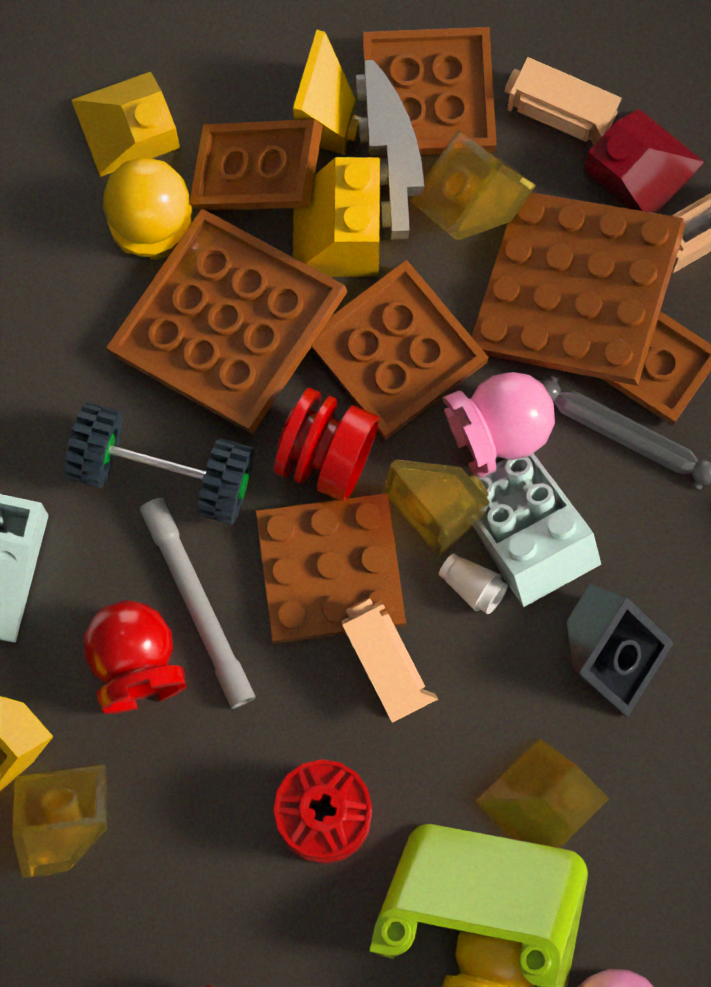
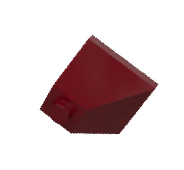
[583,109,704,214]

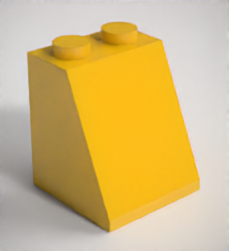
[293,157,380,277]

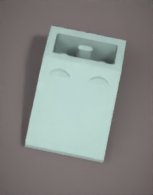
[452,453,601,607]
[0,494,49,643]

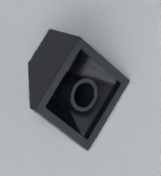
[567,584,674,717]

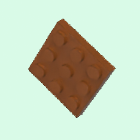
[363,27,497,157]
[310,260,489,441]
[256,493,406,644]

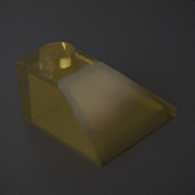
[410,130,536,240]
[383,459,490,558]
[475,738,609,848]
[12,764,107,878]

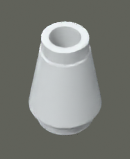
[439,554,508,614]

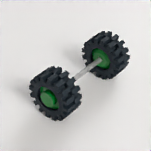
[64,402,255,525]

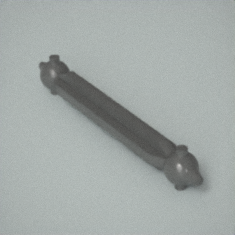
[538,374,711,490]

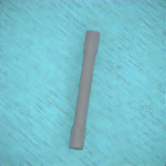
[139,498,256,709]

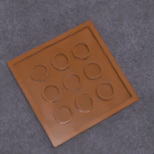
[472,190,686,386]
[106,209,347,435]

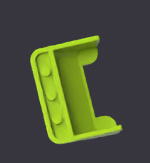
[370,824,588,987]

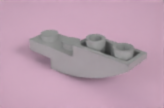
[356,60,424,240]

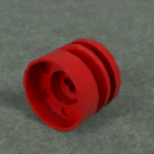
[274,388,380,502]
[274,759,372,865]

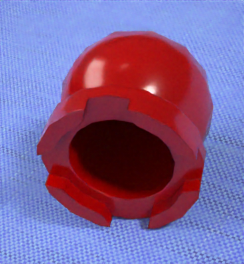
[83,599,187,714]

